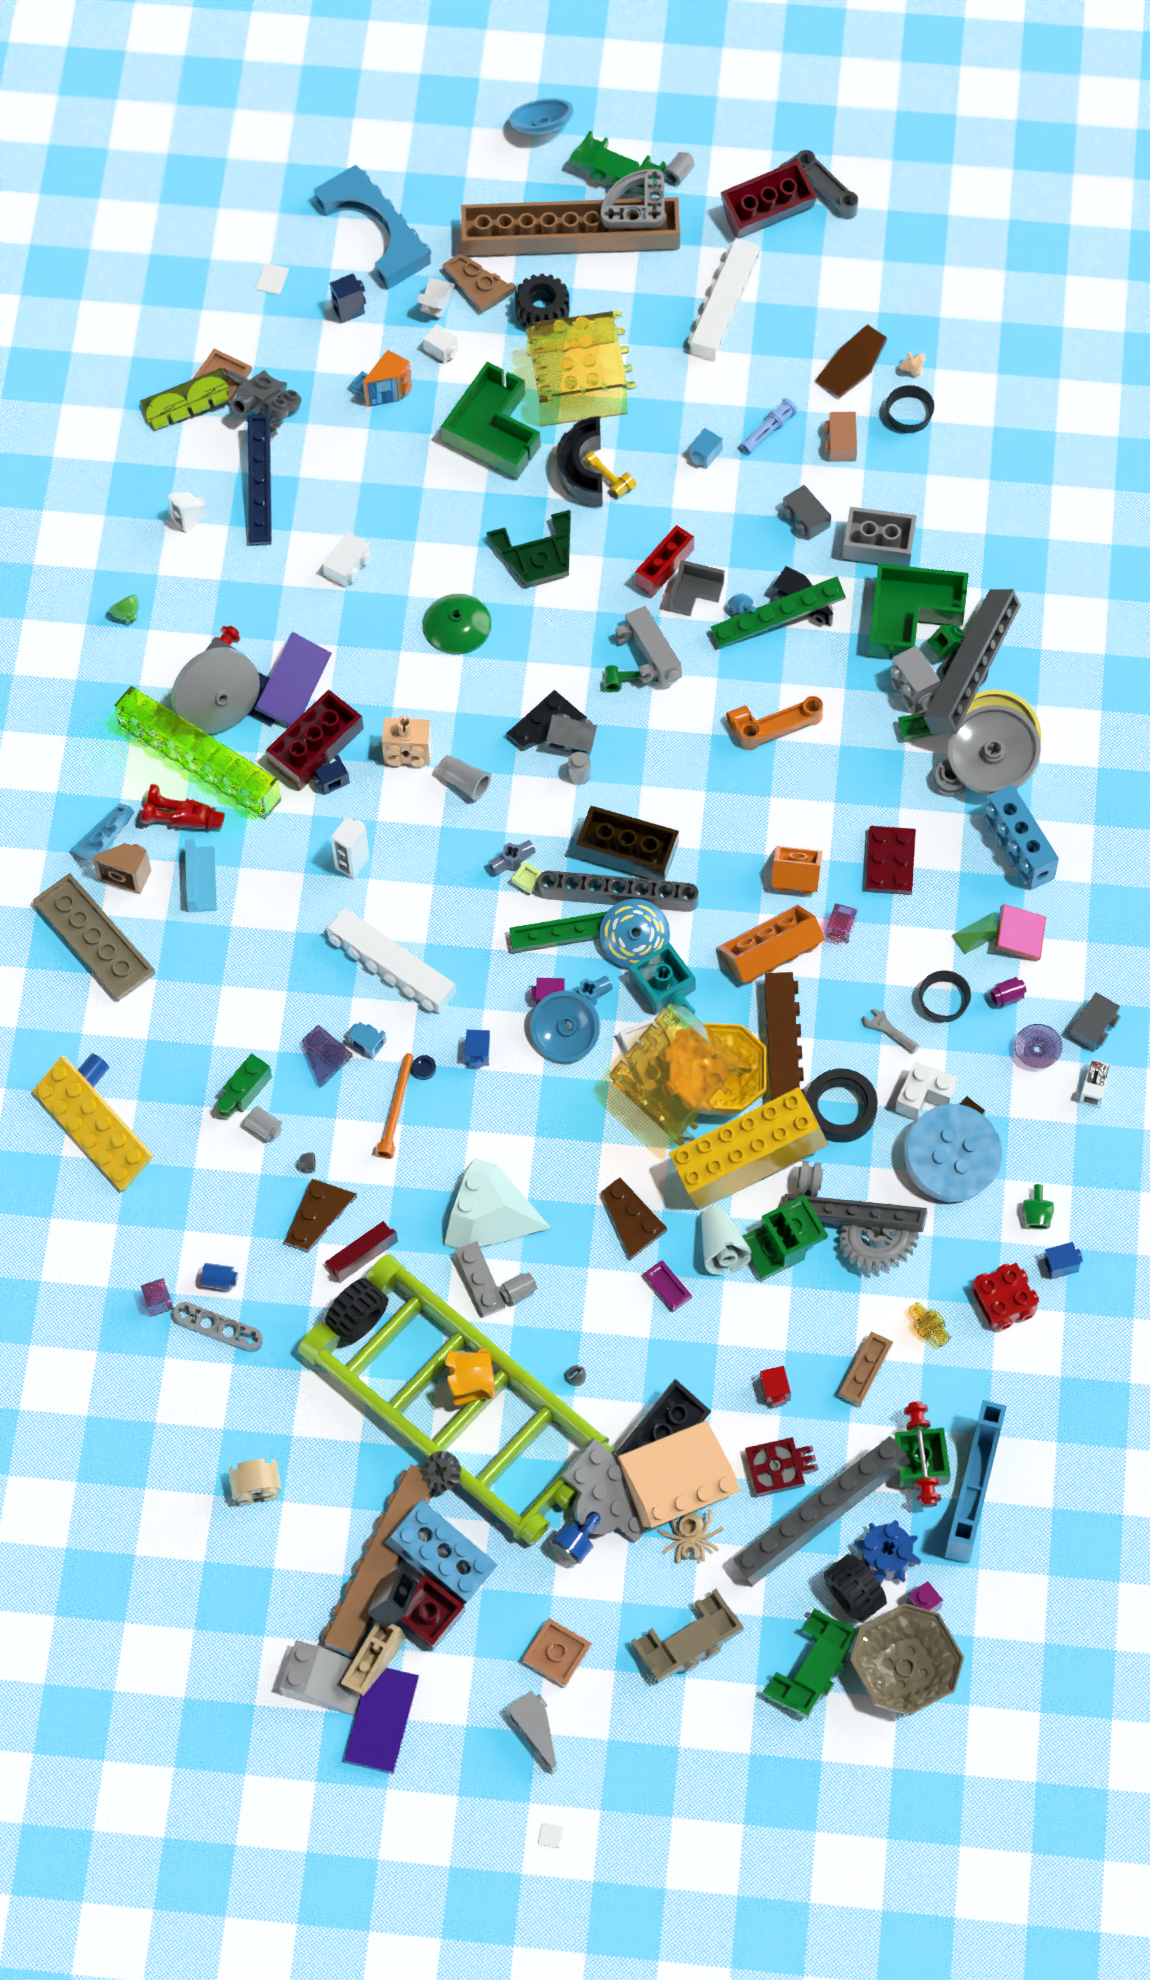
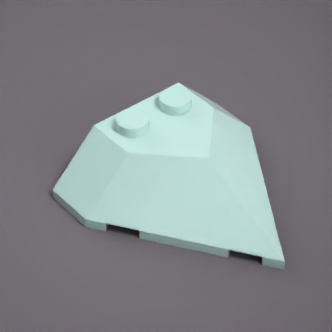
[444,1158,552,1249]

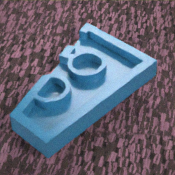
[70,803,135,861]

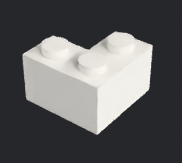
[895,1061,959,1121]

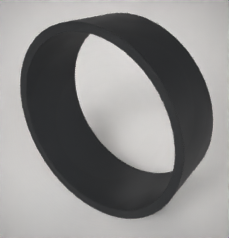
[886,385,935,433]
[919,970,971,1022]

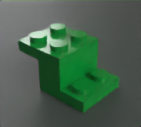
[742,1195,828,1281]

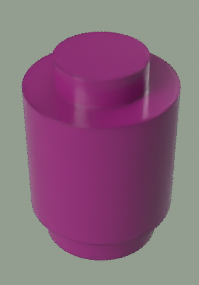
[990,977,1027,1007]

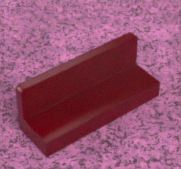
[325,1221,398,1283]

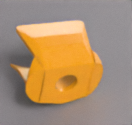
[445,1348,497,1406]

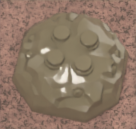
[850,1603,965,1716]

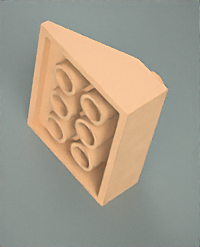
[618,1420,741,1528]

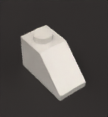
[167,492,207,533]

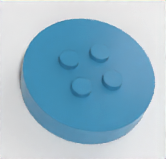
[903,1104,1002,1202]

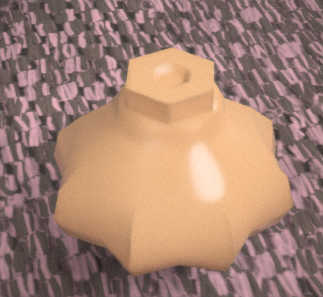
[899,352,926,376]

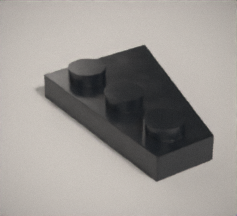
[506,689,587,751]

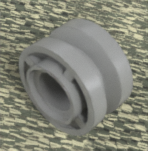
[934,759,966,796]
[797,1160,823,1196]

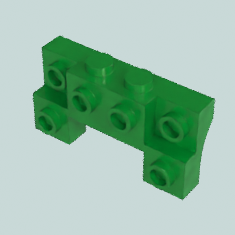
[570,130,666,197]
[763,1608,859,1719]

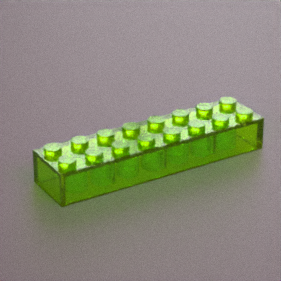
[114,685,281,820]

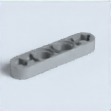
[174,1302,263,1352]

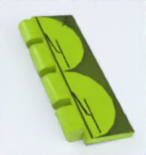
[140,368,231,430]

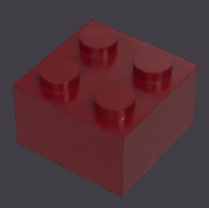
[397,1575,466,1651]

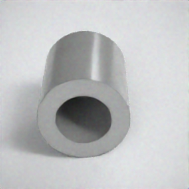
[663,152,695,186]
[568,752,591,785]
[244,1106,283,1141]

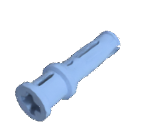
[740,398,798,454]

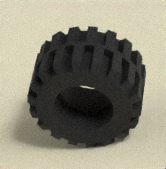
[515,273,570,334]
[325,1277,389,1343]
[824,1553,887,1623]

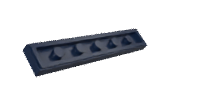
[248,414,272,545]

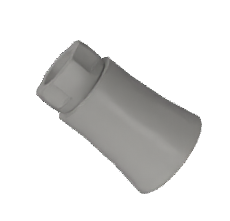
[437,755,491,801]

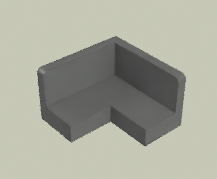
[669,560,725,617]

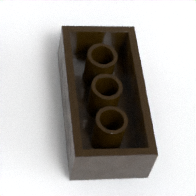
[576,805,679,881]

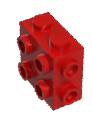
[971,1262,1040,1331]

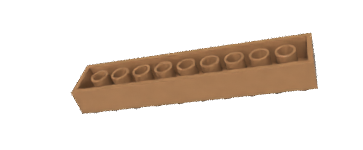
[461,197,680,256]

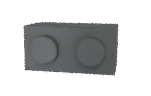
[782,484,832,540]
[545,713,597,756]
[1069,992,1121,1052]

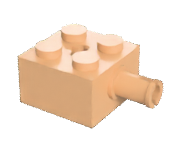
[382,715,432,767]

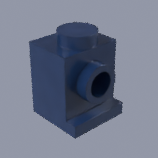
[312,755,350,795]

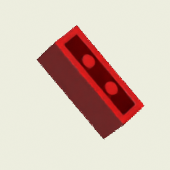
[635,525,694,597]

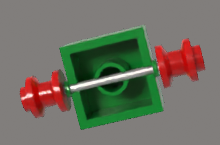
[893,1401,951,1508]

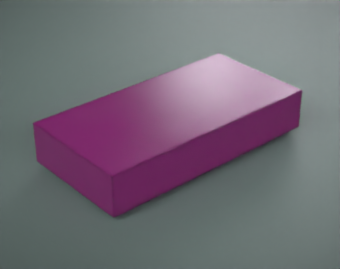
[643,1260,692,1312]

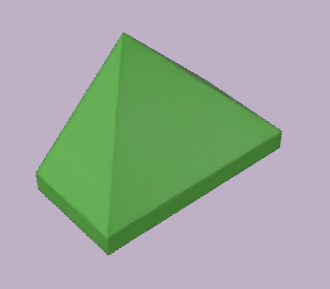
[953,912,998,954]

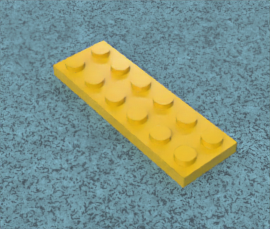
[32,1056,154,1191]

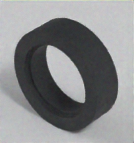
[806,1068,878,1143]

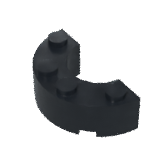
[557,416,603,507]

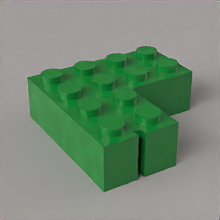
[441,361,541,479]
[868,563,969,658]

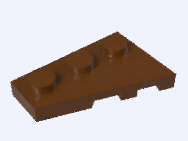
[602,1177,667,1260]
[285,1178,357,1253]

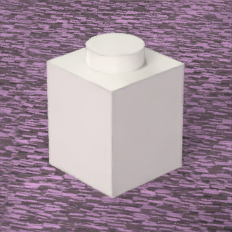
[423,324,459,364]

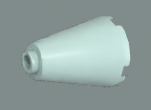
[701,1206,751,1275]

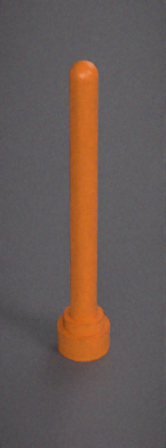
[375,1053,414,1159]

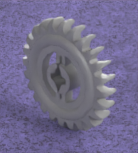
[839,1203,919,1273]

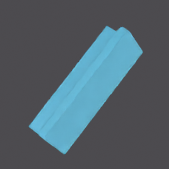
[185,839,217,912]

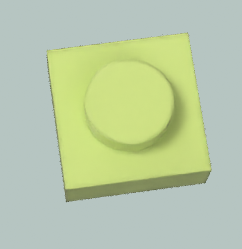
[511,861,542,894]

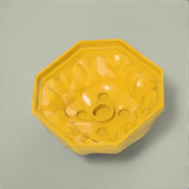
[670,1022,766,1116]

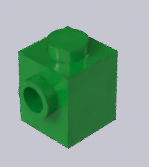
[927,625,965,658]

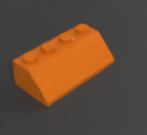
[717,904,825,983]

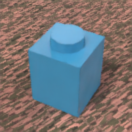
[689,427,723,469]

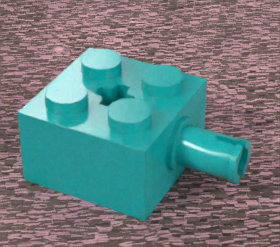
[630,943,696,1020]

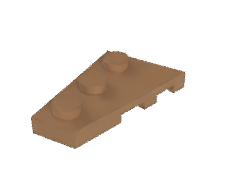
[443,253,517,313]

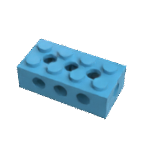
[984,784,1059,890]
[385,1499,498,1605]

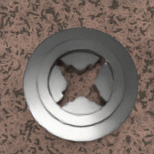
[422,1451,461,1491]

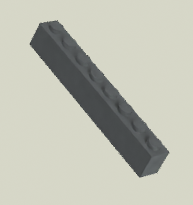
[924,589,1021,734]
[733,1436,910,1586]

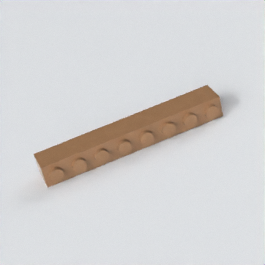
[323,1464,438,1660]

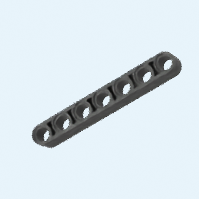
[538,870,699,912]

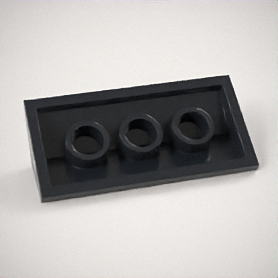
[613,1379,712,1460]

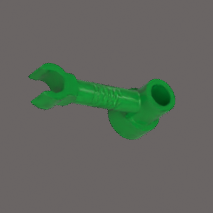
[603,665,659,693]

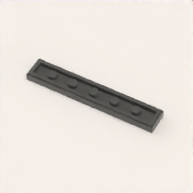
[782,1194,928,1233]

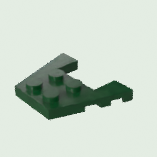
[486,510,571,587]

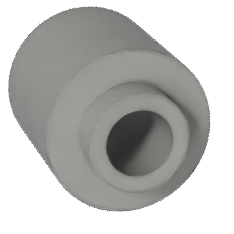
[500,1272,538,1305]

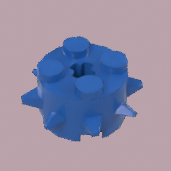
[854,1520,921,1584]

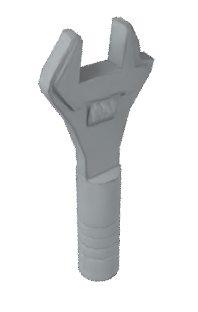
[863,1009,920,1053]

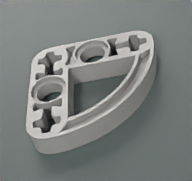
[601,169,664,228]

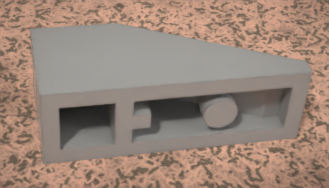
[507,1691,557,1774]

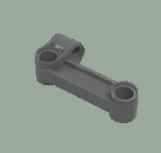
[778,150,859,220]

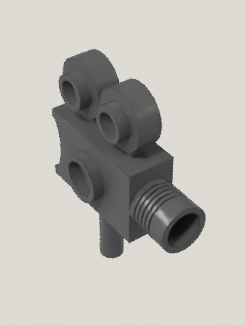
[226,369,302,419]

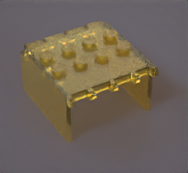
[526,310,636,427]
[609,1004,753,1146]

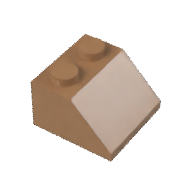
[93,843,152,894]

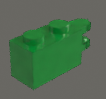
[217,1053,272,1119]

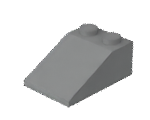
[280,1640,361,1716]

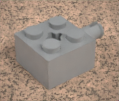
[890,646,941,714]

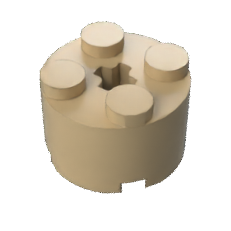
[228,1459,282,1506]

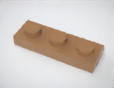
[839,1331,893,1407]

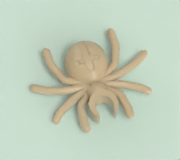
[658,1509,725,1563]

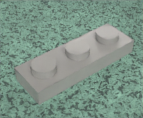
[455,1241,505,1318]

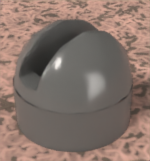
[298,1152,316,1172]
[567,1365,586,1386]

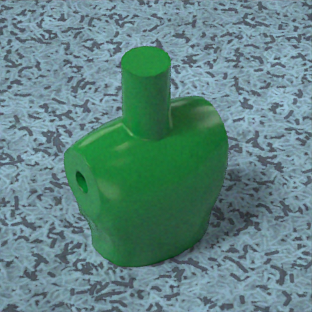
[1022,1184,1054,1230]

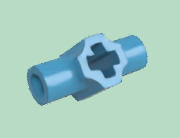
[575,975,613,1006]

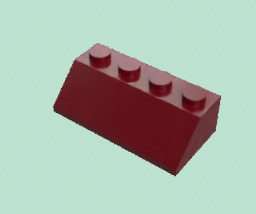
[720,160,817,238]

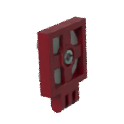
[745,1437,819,1497]

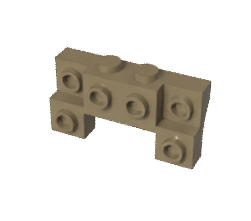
[631,1589,744,1684]

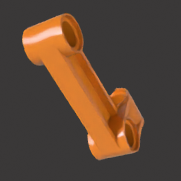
[726,696,823,750]

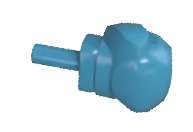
[727,593,756,615]

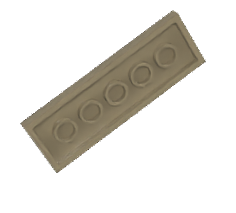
[33,873,156,1001]

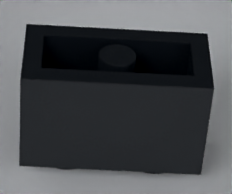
[367,1567,419,1629]

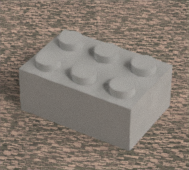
[842,506,917,567]

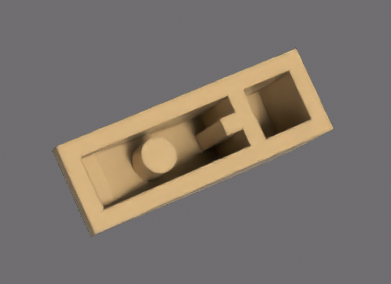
[341,1621,406,1695]

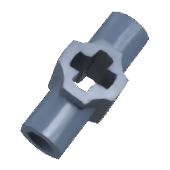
[488,839,536,875]

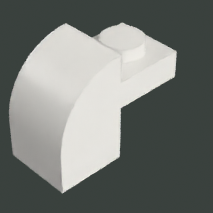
[417,277,455,317]

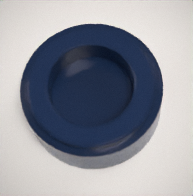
[412,1055,436,1080]

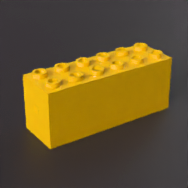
[669,1087,829,1210]

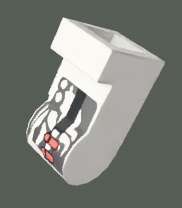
[1079,1059,1110,1108]

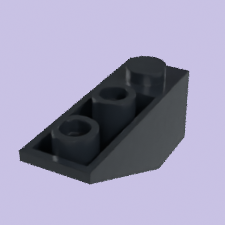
[772,566,833,627]

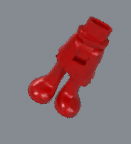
[141,783,225,830]

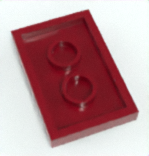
[865,825,916,895]

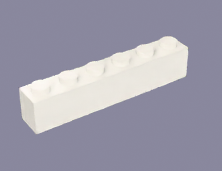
[688,238,760,361]
[327,907,457,1014]

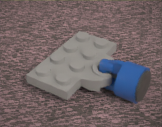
[551,1438,648,1564]

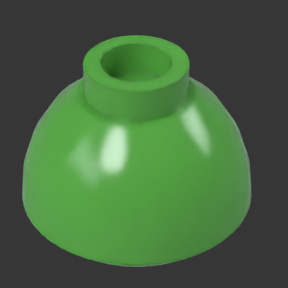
[109,594,139,623]

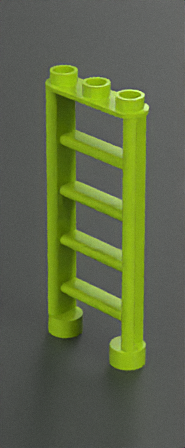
[298,1253,616,1545]

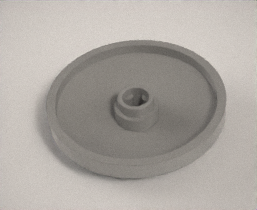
[172,647,260,734]
[948,705,1041,795]

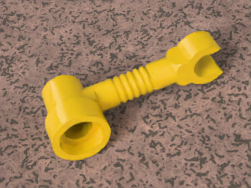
[584,451,637,498]

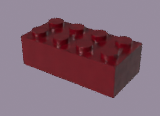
[265,689,364,790]

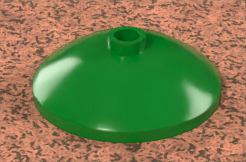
[423,593,492,655]

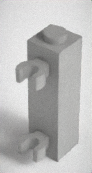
[615,606,683,686]

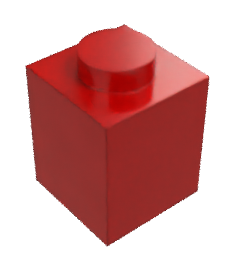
[759,1365,791,1407]

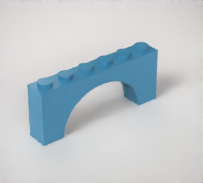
[313,164,432,290]
[945,1400,1007,1563]

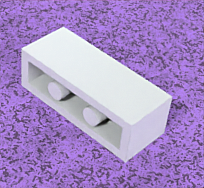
[331,816,370,879]

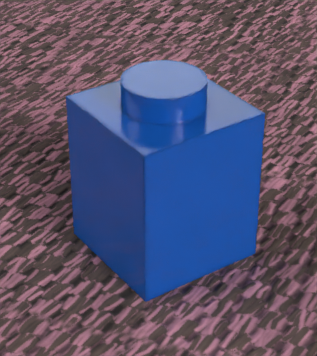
[465,1029,491,1068]
[1043,1242,1083,1280]

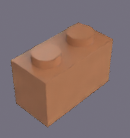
[824,411,857,462]

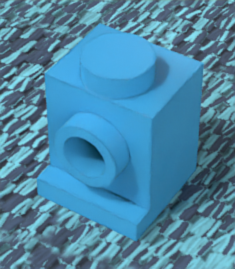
[348,1021,387,1059]

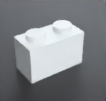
[322,531,372,588]

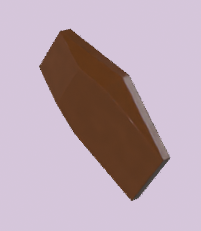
[816,324,887,398]

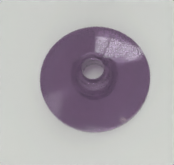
[1015,1024,1063,1068]

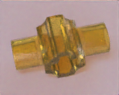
[908,1301,951,1347]

